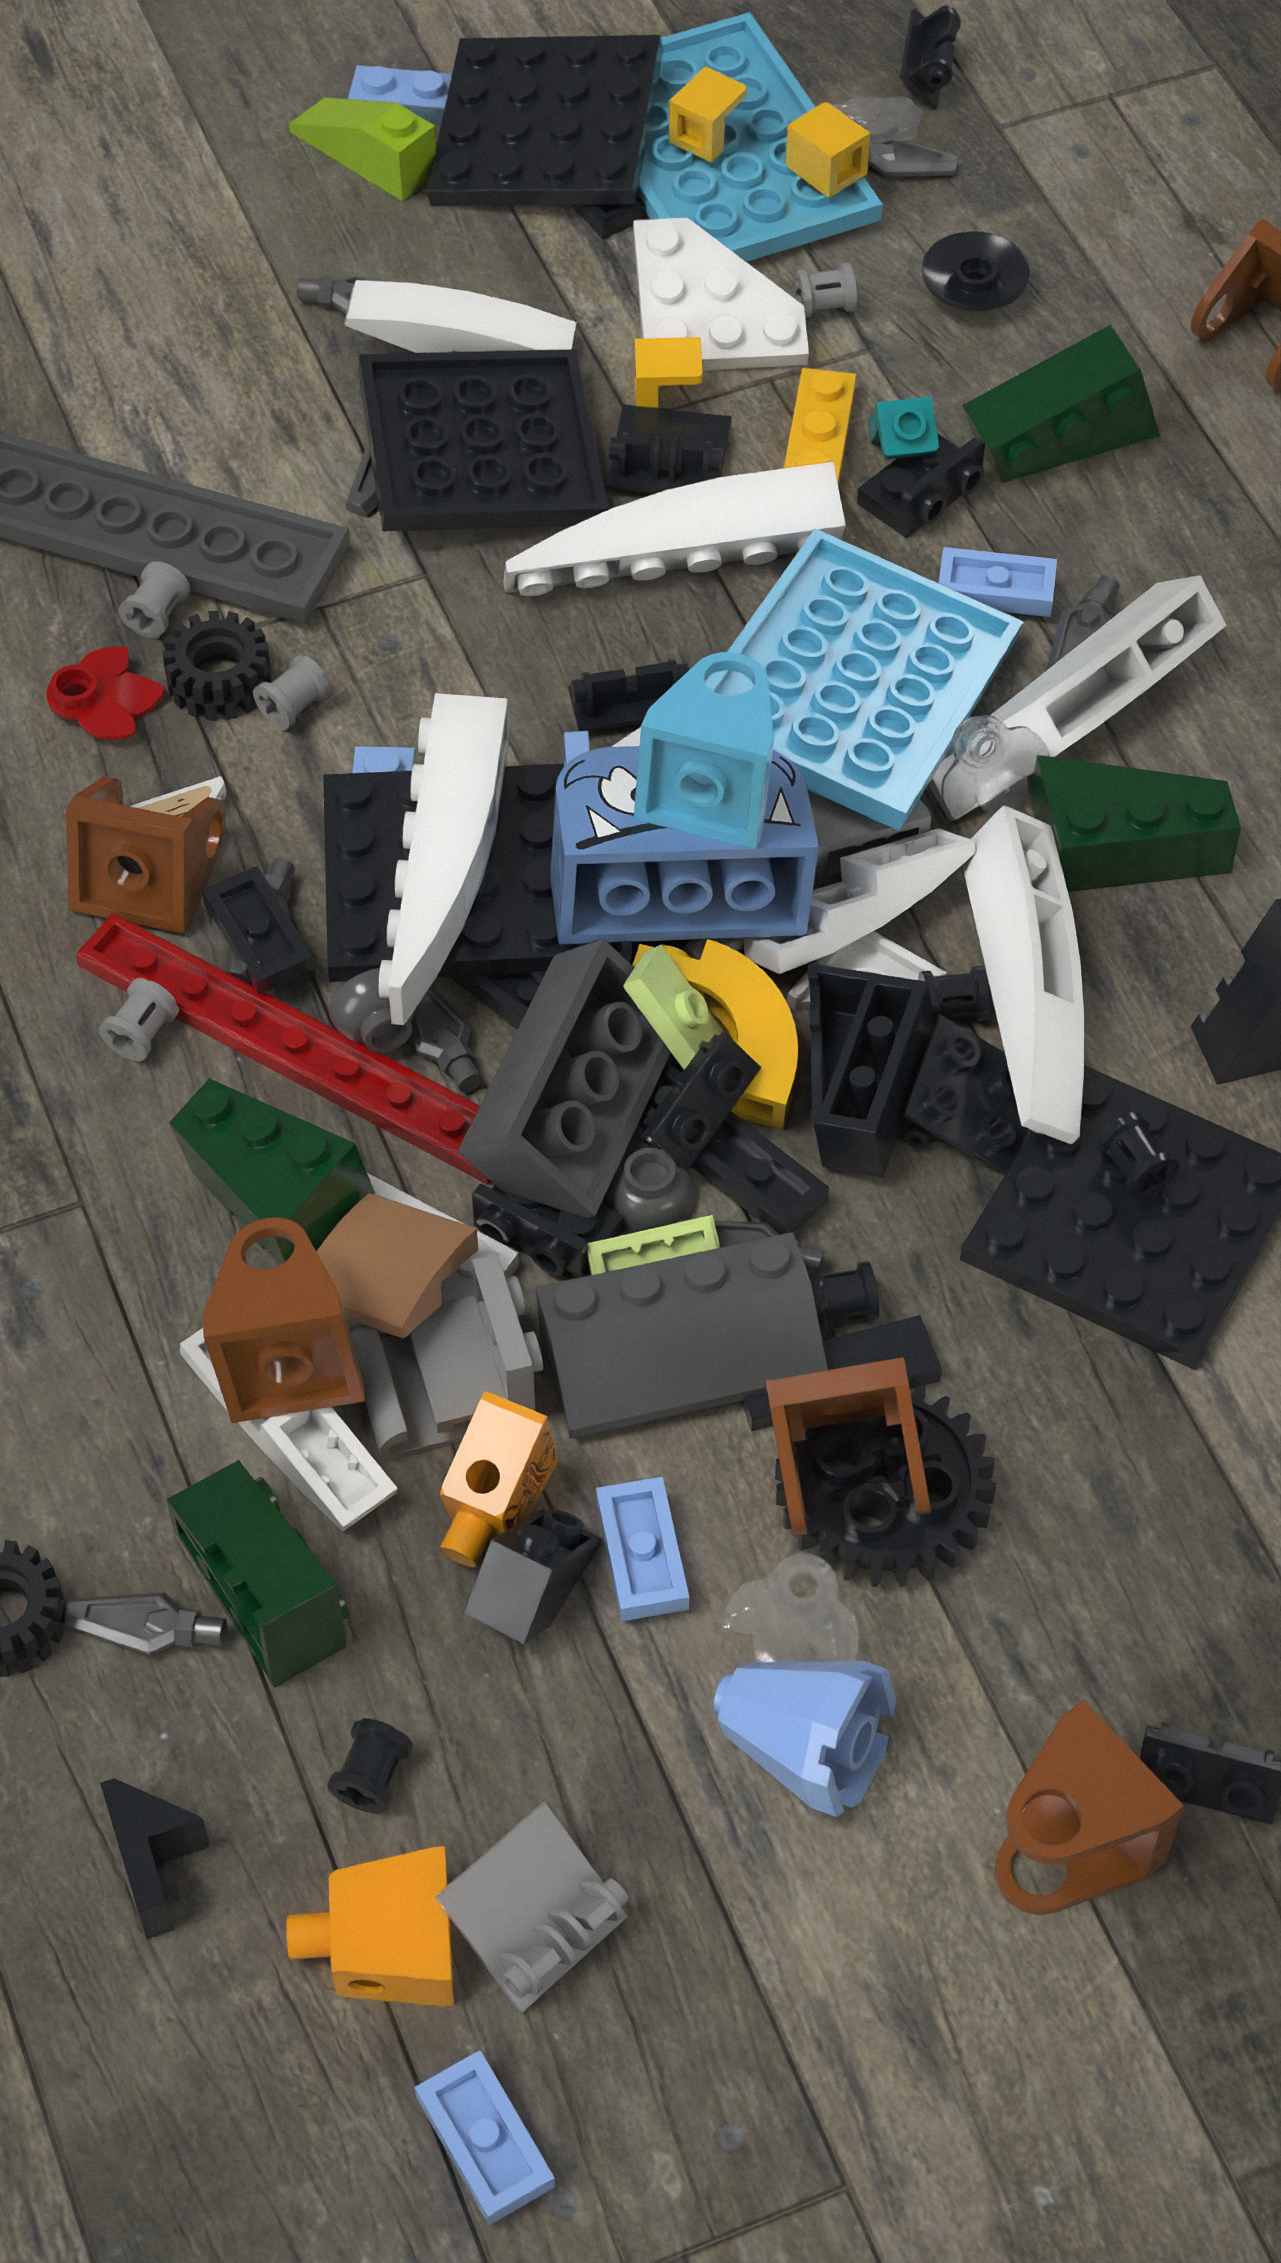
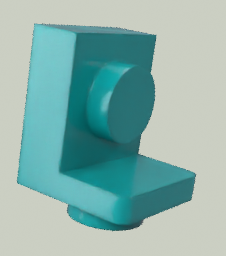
[868,396,939,459]

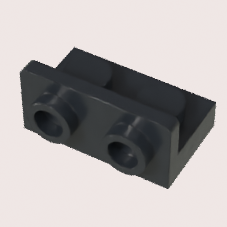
[857,433,985,538]
[472,1184,624,1279]

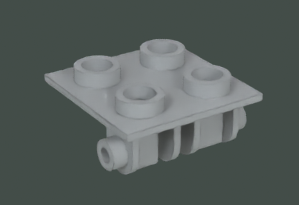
[435,1802,629,2013]

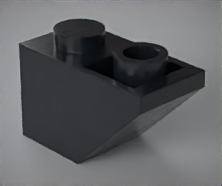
[464,1509,602,1644]

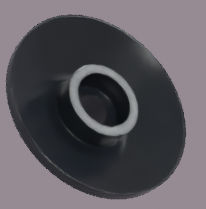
[922,231,1030,311]

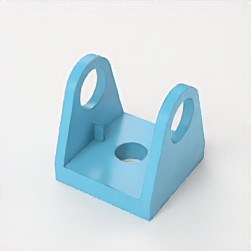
[633,652,774,850]

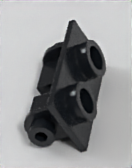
[900,5,961,110]
[568,658,689,732]
[640,1032,762,1171]
[1139,1722,1281,1825]

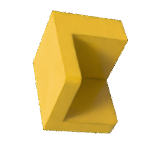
[669,66,747,163]
[786,102,870,198]
[635,337,703,408]

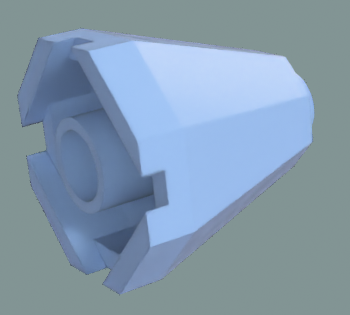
[713,1661,897,1817]

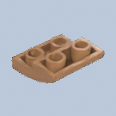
[317,1193,478,1339]

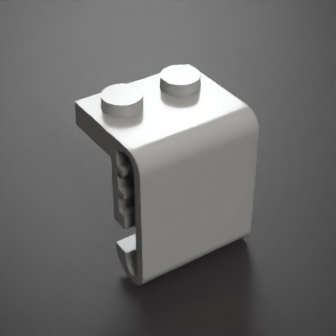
[351,1253,543,1459]

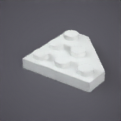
[633,218,809,371]

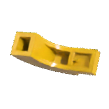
[632,939,798,1130]

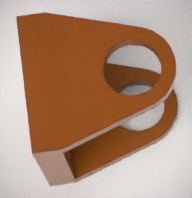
[1191,218,1281,391]
[66,776,226,934]
[203,1218,365,1423]
[766,1357,931,1536]
[995,1700,1184,1915]

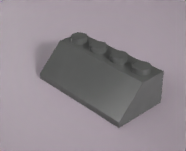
[457,939,671,1218]
[536,1232,828,1439]

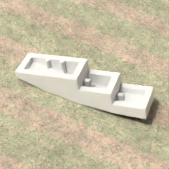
[344,280,576,353]
[743,828,976,974]
[180,1328,398,1532]

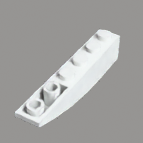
[503,462,846,596]
[929,575,1226,821]
[379,693,509,1025]
[962,805,1084,1145]

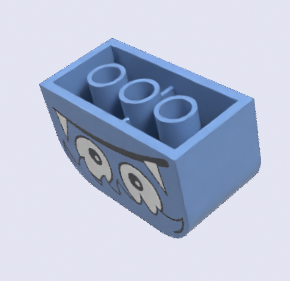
[551,746,819,944]

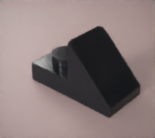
[100,1778,210,1939]

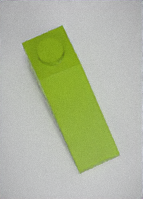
[289,98,437,202]

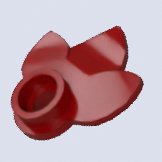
[46,646,165,741]

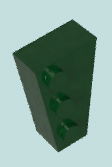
[962,324,1160,483]
[1030,755,1241,892]
[169,1078,375,1264]
[166,1460,349,1688]

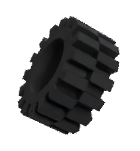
[163,611,272,721]
[0,1540,66,1677]

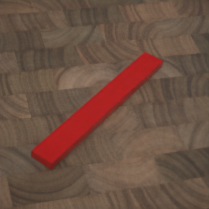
[76,912,491,1185]

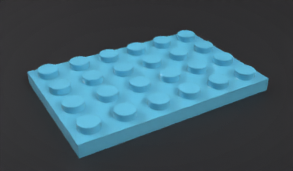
[637,12,883,262]
[706,528,1023,831]

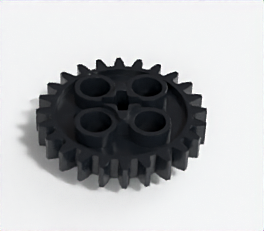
[775,1384,996,1587]

